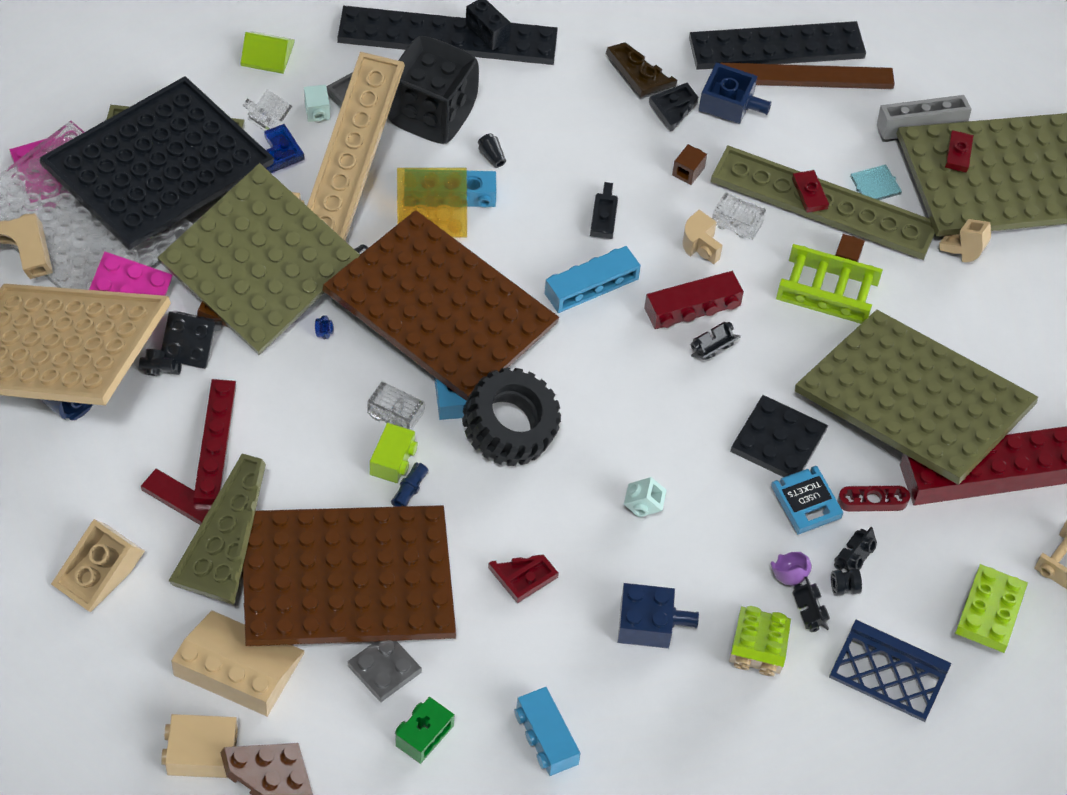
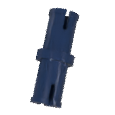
[391,462,429,507]

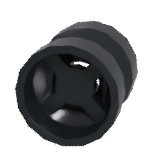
[831,569,862,596]

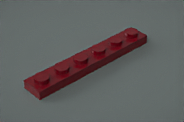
[193,379,236,505]

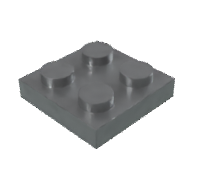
[348,640,422,703]

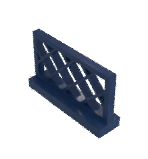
[829,619,952,722]

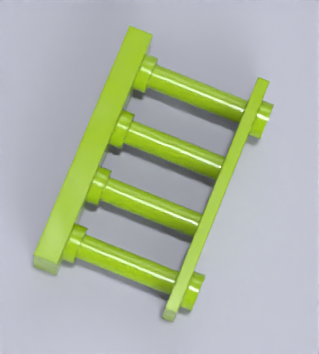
[776,244,883,324]

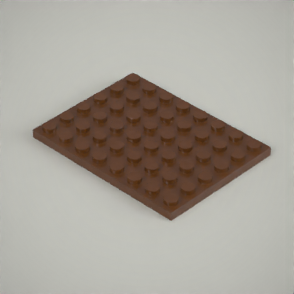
[322,210,559,401]
[243,505,456,646]

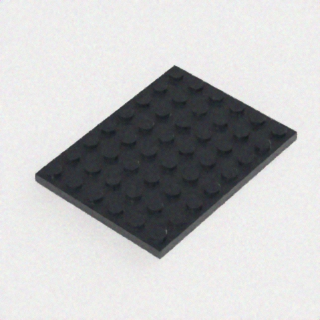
[40,76,274,250]

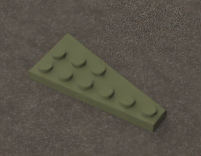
[169,453,266,605]

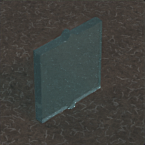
[850,164,902,200]

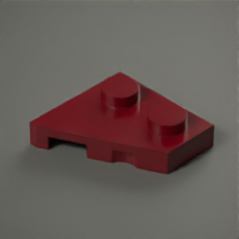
[488,554,559,603]

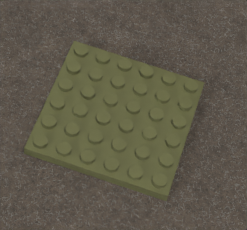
[157,163,360,355]

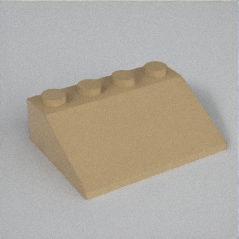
[171,610,304,717]

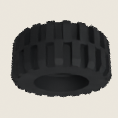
[462,367,561,466]

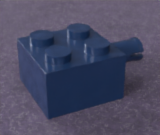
[699,63,772,124]
[617,583,699,649]

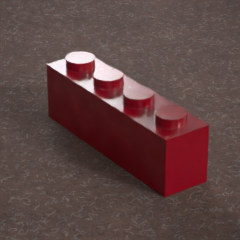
[644,270,744,329]

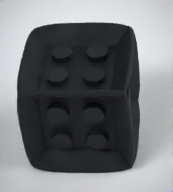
[388,36,479,144]

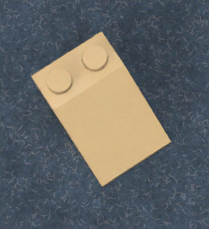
[51,519,145,612]

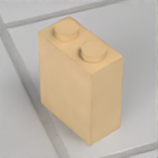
[161,714,238,778]

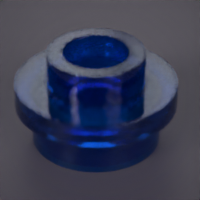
[315,315,334,339]

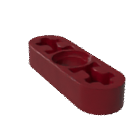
[837,485,910,512]

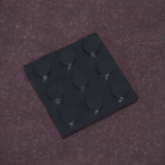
[730,395,828,477]

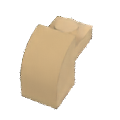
[682,209,723,264]
[939,219,991,262]

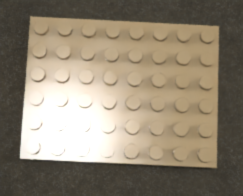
[0,284,171,406]

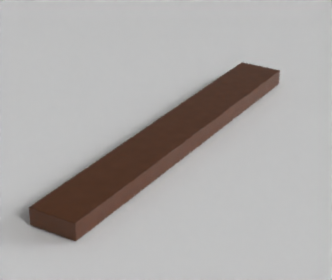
[720,63,895,89]

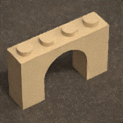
[0,213,53,279]

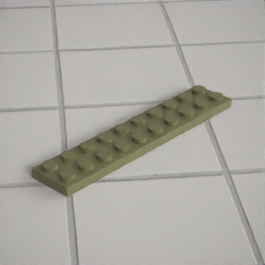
[711,145,935,260]

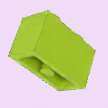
[370,423,418,484]

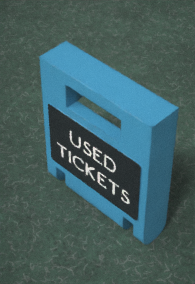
[771,466,844,535]

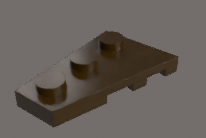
[605,42,678,97]

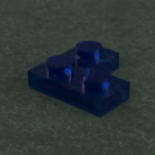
[264,124,305,173]

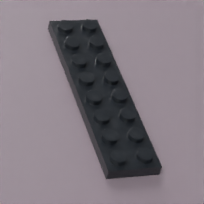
[689,21,866,70]

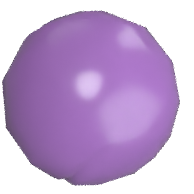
[770,552,812,586]

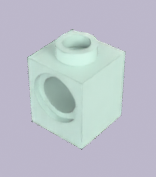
[304,85,330,122]

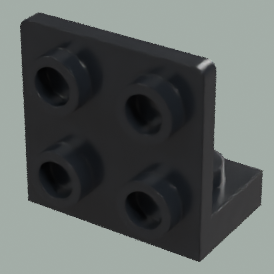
[161,311,222,369]

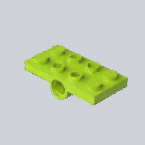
[955,564,1028,653]
[731,606,791,667]

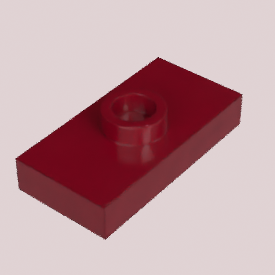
[945,130,974,173]
[792,170,829,213]

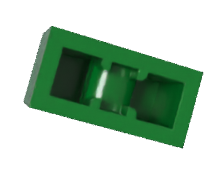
[395,696,455,764]

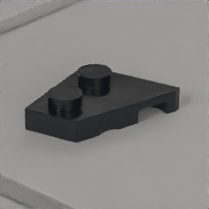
[649,82,699,131]

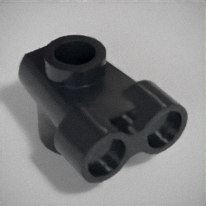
[139,349,182,376]

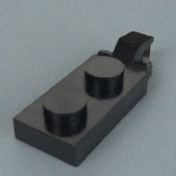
[590,182,618,239]

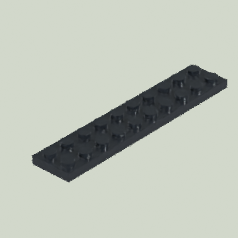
[337,5,558,65]

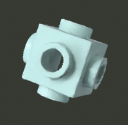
[624,477,667,517]

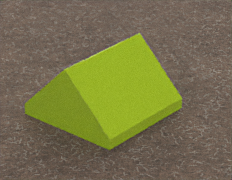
[241,32,295,74]

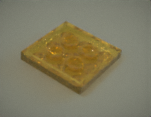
[397,168,467,238]

